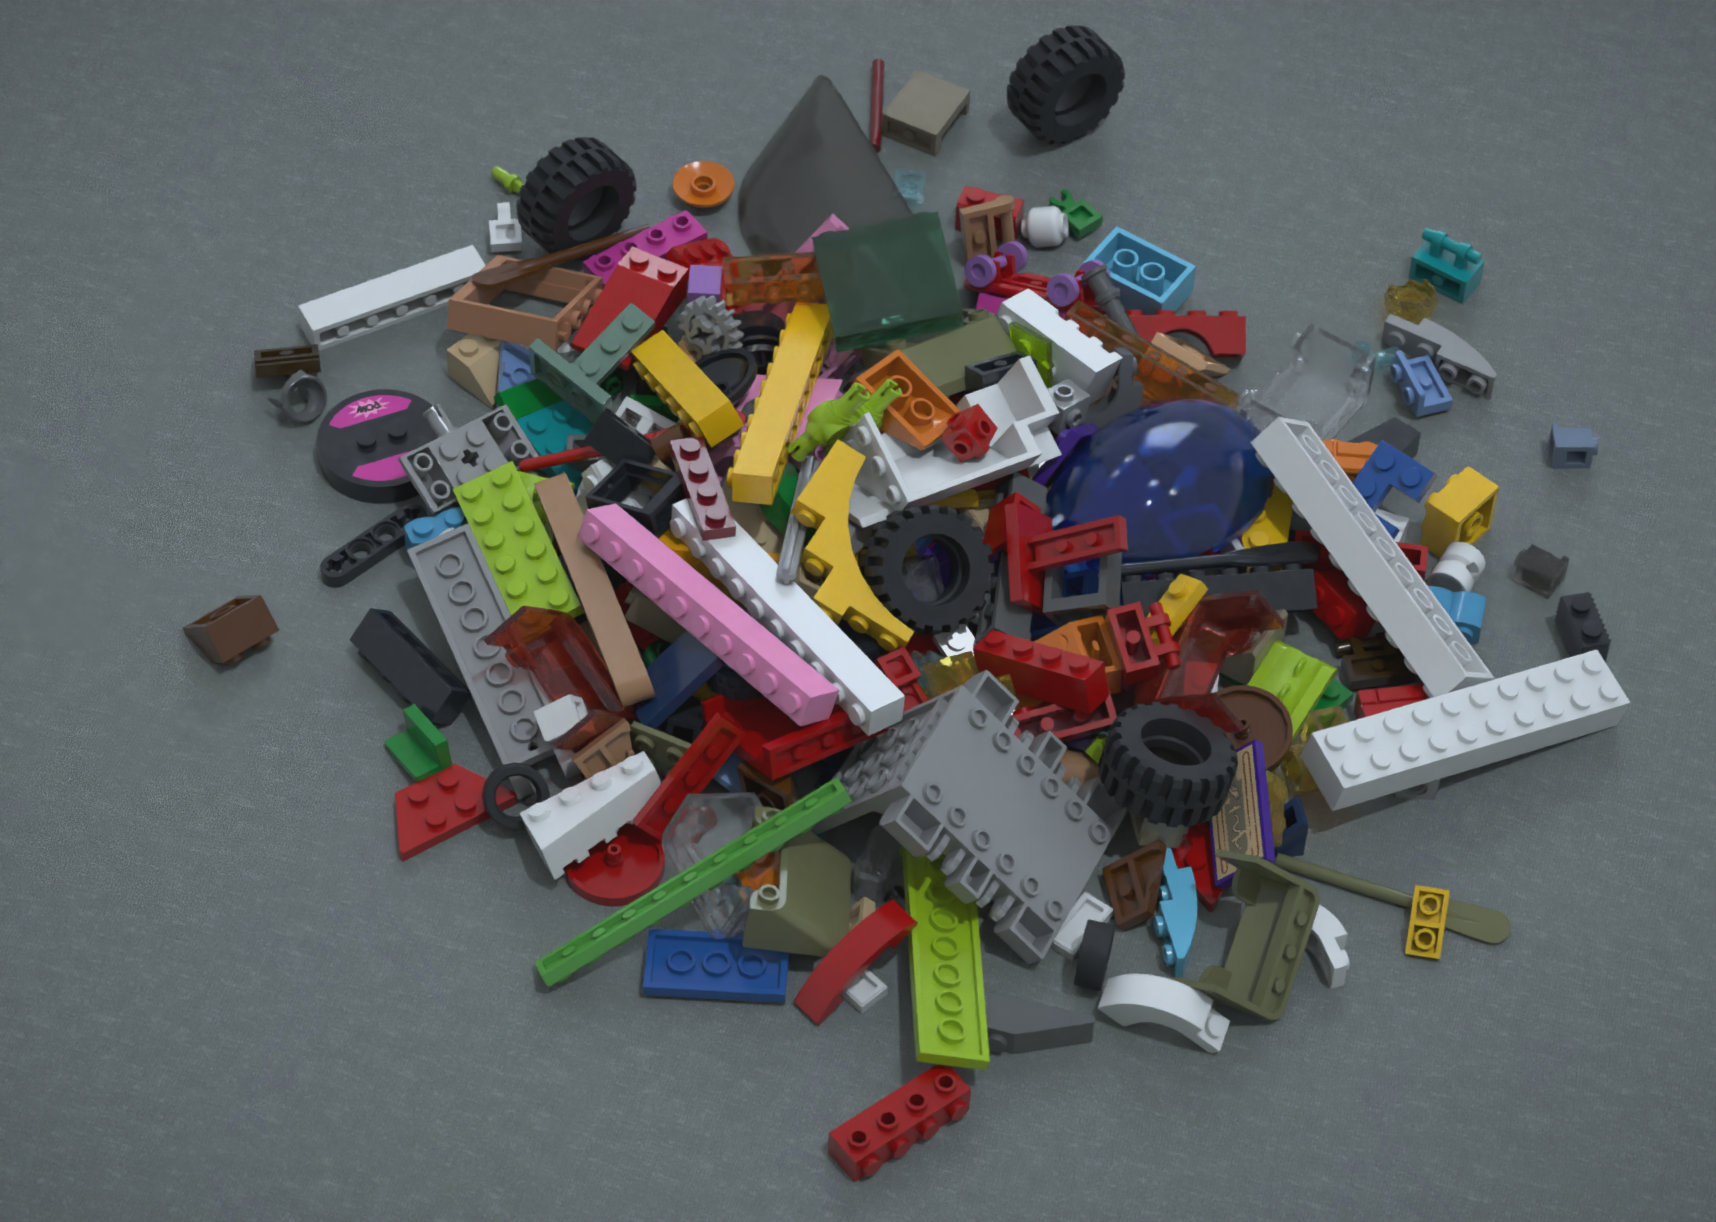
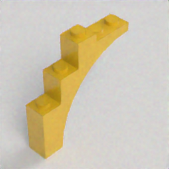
[791,439,914,651]

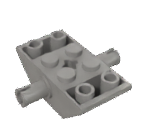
[398,404,539,515]

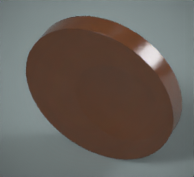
[1196,685,1293,774]

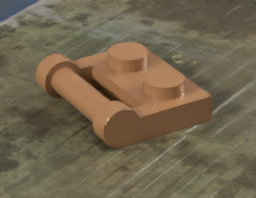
[959,195,1015,264]

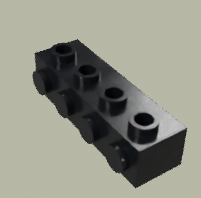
[349,608,471,725]

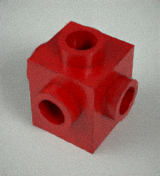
[941,404,998,463]

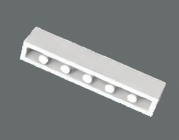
[298,245,486,351]

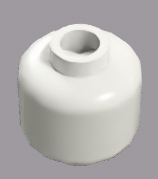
[1021,206,1069,248]

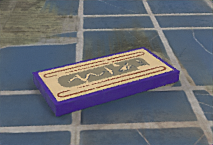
[1209,739,1275,890]

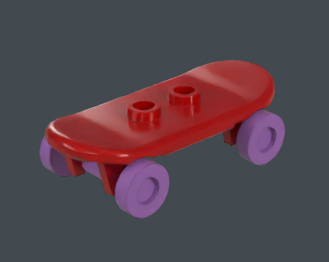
[963,241,1110,317]

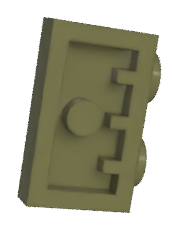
[630,721,692,777]

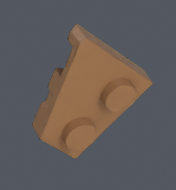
[571,718,634,779]

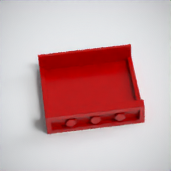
[702,695,888,780]

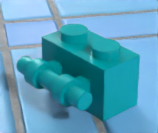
[1408,227,1485,304]

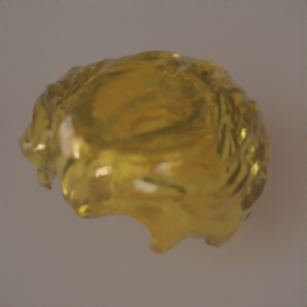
[1385,279,1438,325]

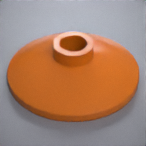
[673,161,734,208]

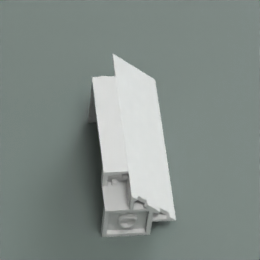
[842,355,1062,528]

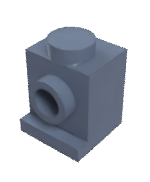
[1548,423,1598,468]

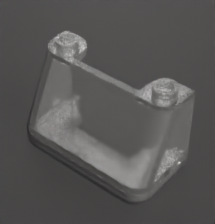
[662,792,762,940]

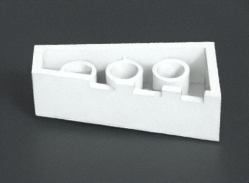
[995,288,1123,404]
[519,751,661,880]

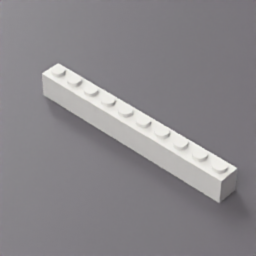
[670,498,905,736]

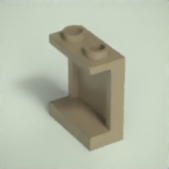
[882,70,970,157]

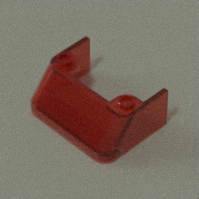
[1136,590,1286,733]
[484,605,638,751]

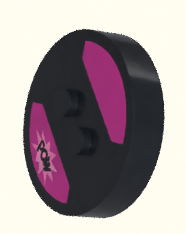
[317,389,438,504]

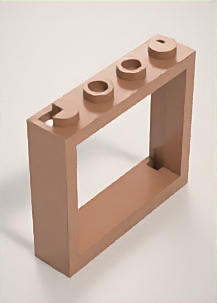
[447,255,603,351]

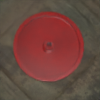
[564,823,665,907]

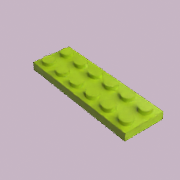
[453,461,585,642]

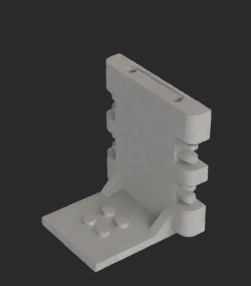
[810,670,1128,964]

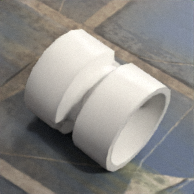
[1427,541,1486,592]

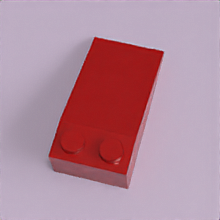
[571,246,689,371]

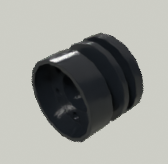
[733,310,785,375]

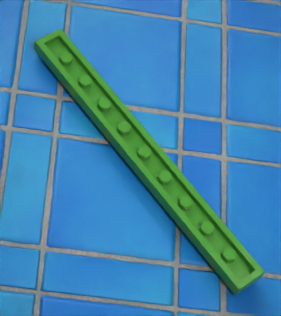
[534,777,852,987]

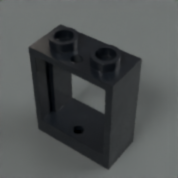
[585,458,686,539]

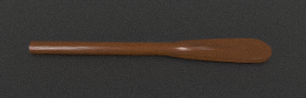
[472,224,650,289]

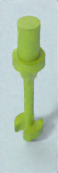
[491,166,523,193]

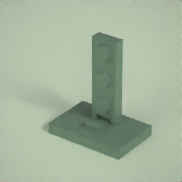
[529,303,655,424]

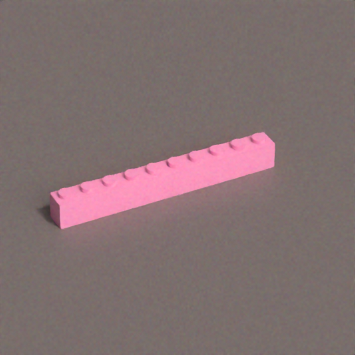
[577,504,840,726]

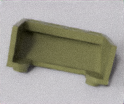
[742,806,851,957]

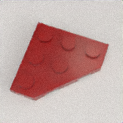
[665,237,747,317]

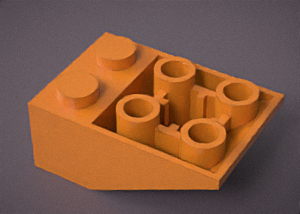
[1015,615,1122,710]

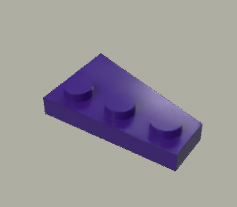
[1031,422,1103,486]

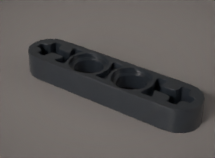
[320,503,426,588]

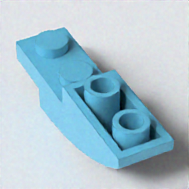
[1153,847,1197,978]

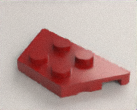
[395,763,518,862]
[1131,820,1229,913]

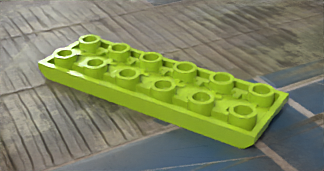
[1247,640,1338,782]

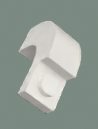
[1240,902,1350,989]
[1098,974,1230,1054]

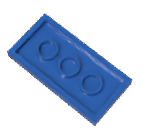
[643,928,789,1003]

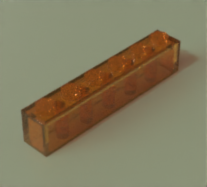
[1064,300,1244,439]

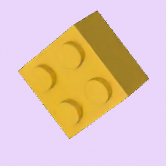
[1420,466,1499,558]

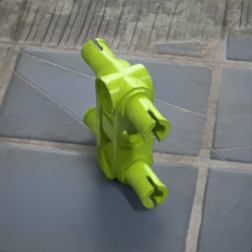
[787,379,902,462]

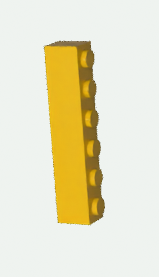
[631,330,745,448]

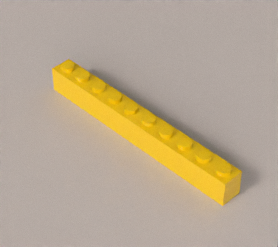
[727,301,834,505]

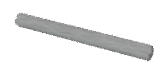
[776,456,821,584]

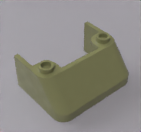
[860,308,1018,397]
[1174,849,1320,1020]

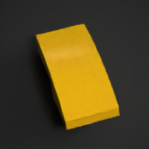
[1405,885,1450,959]

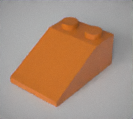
[851,349,960,451]

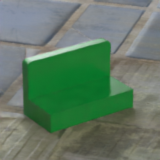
[384,704,452,782]

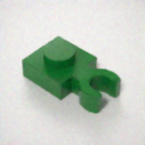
[1049,189,1103,238]

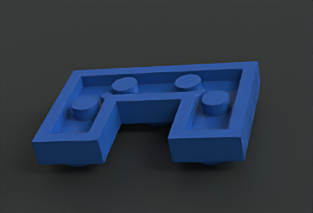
[1352,440,1438,539]

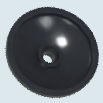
[677,348,758,416]

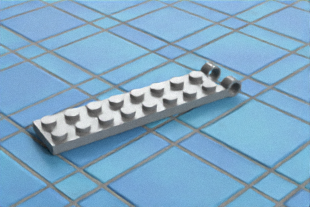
[407,523,582,800]

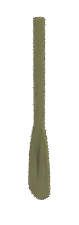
[1274,853,1511,945]

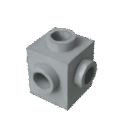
[1047,379,1091,435]

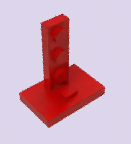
[1005,502,1128,617]

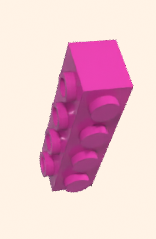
[583,210,708,289]

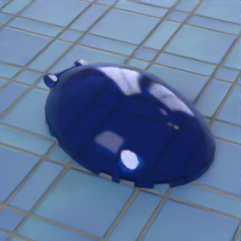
[1044,397,1275,576]

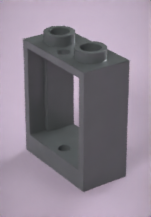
[1043,552,1122,626]

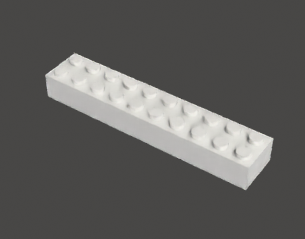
[1250,417,1495,698]
[1300,650,1630,811]

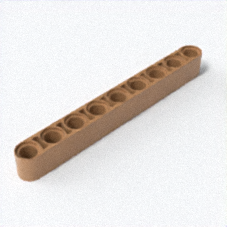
[534,472,656,708]

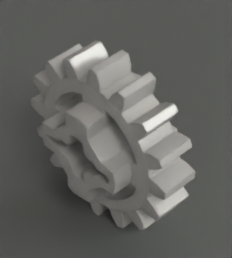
[678,295,744,361]

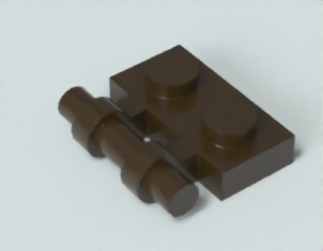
[1335,632,1416,690]

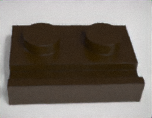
[254,344,321,378]

